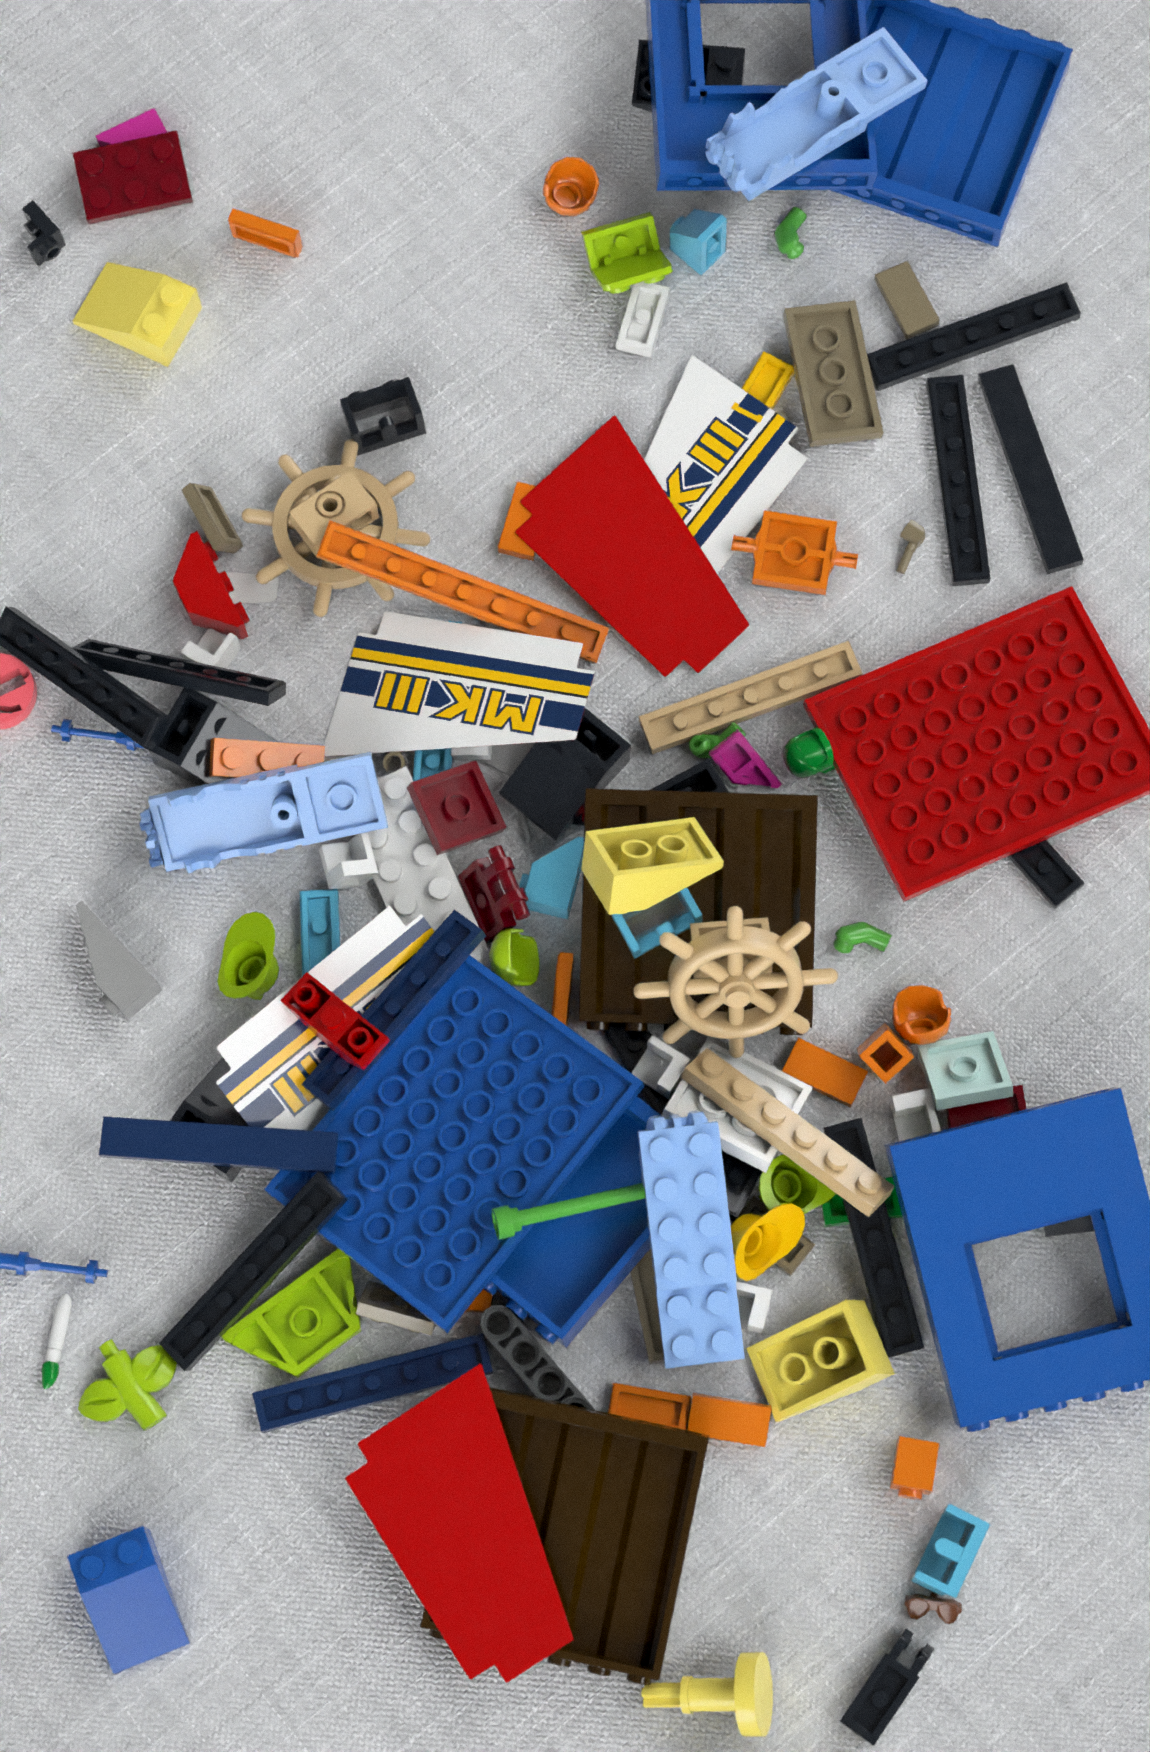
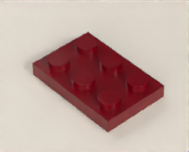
[72,130,193,224]

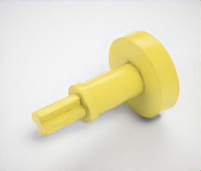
[641,1652,773,1737]

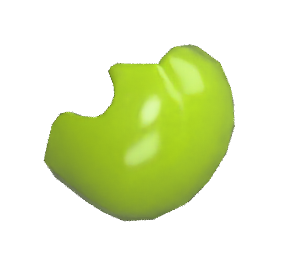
[488,928,540,987]

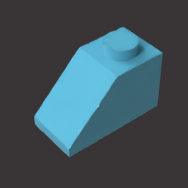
[669,209,727,276]
[519,836,583,919]

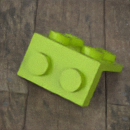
[581,212,673,294]

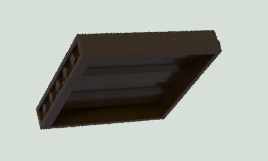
[578,788,818,1035]
[420,1387,710,1685]

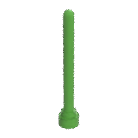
[491,1183,645,1240]

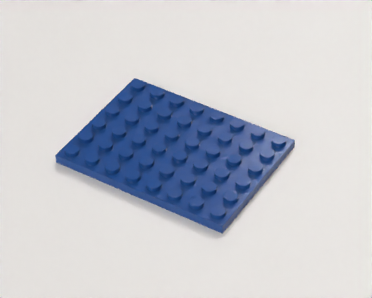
[264,955,644,1333]

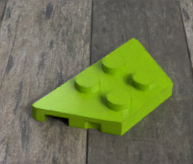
[222,1249,362,1378]

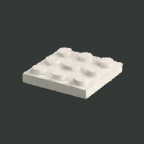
[662,1036,813,1173]

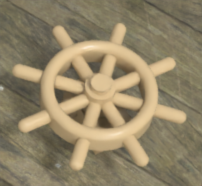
[242,439,430,617]
[633,906,838,1058]

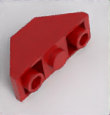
[172,531,250,640]
[280,972,390,1070]

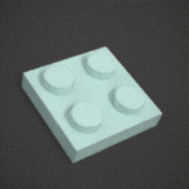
[918,1031,1013,1110]

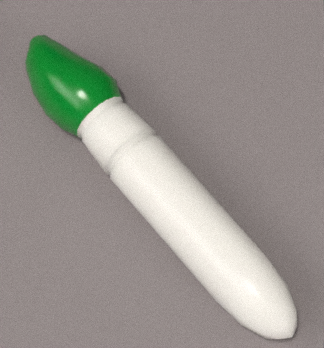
[41,1293,72,1389]

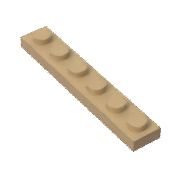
[639,641,863,754]
[681,1048,894,1217]

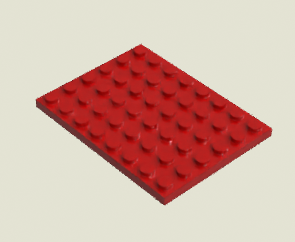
[803,586,1150,902]

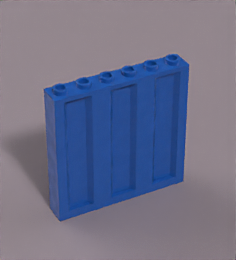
[830,0,1073,247]

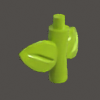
[78,1339,177,1431]

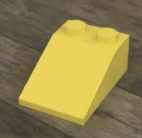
[73,262,202,367]
[581,817,724,915]
[746,1300,895,1422]

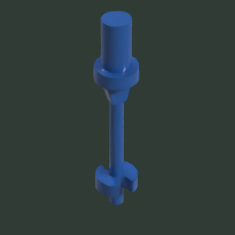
[51,719,145,751]
[0,1251,108,1284]

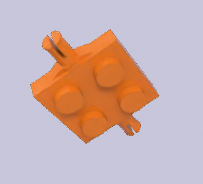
[731,510,858,595]

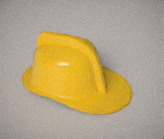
[731,1203,805,1281]

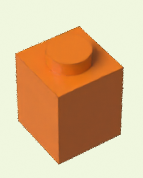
[857,1023,914,1084]
[890,1436,939,1500]

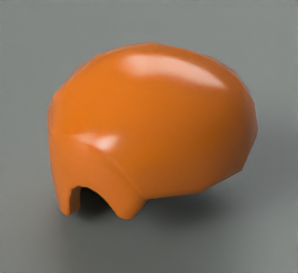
[543,156,599,216]
[892,985,951,1045]

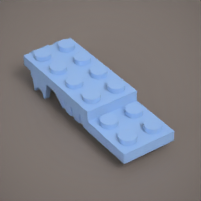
[705,27,927,201]
[140,752,388,873]
[638,1111,745,1369]

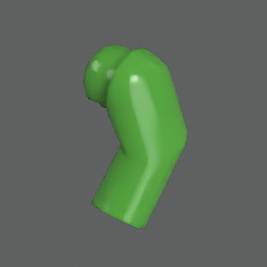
[775,207,807,259]
[689,722,746,759]
[833,922,892,954]

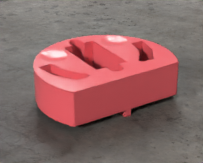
[0,653,37,730]

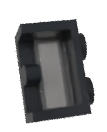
[339,377,426,456]

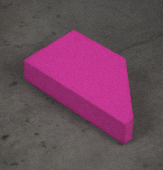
[96,108,167,146]
[709,729,782,788]

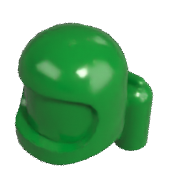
[783,727,835,778]

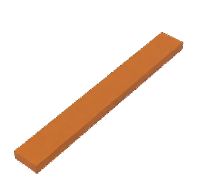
[316,520,609,664]

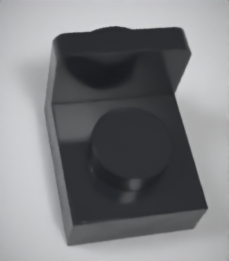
[22,200,66,266]

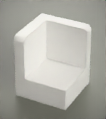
[180,628,241,669]
[319,832,378,890]
[632,1036,691,1100]
[889,1088,941,1141]
[736,1281,773,1334]

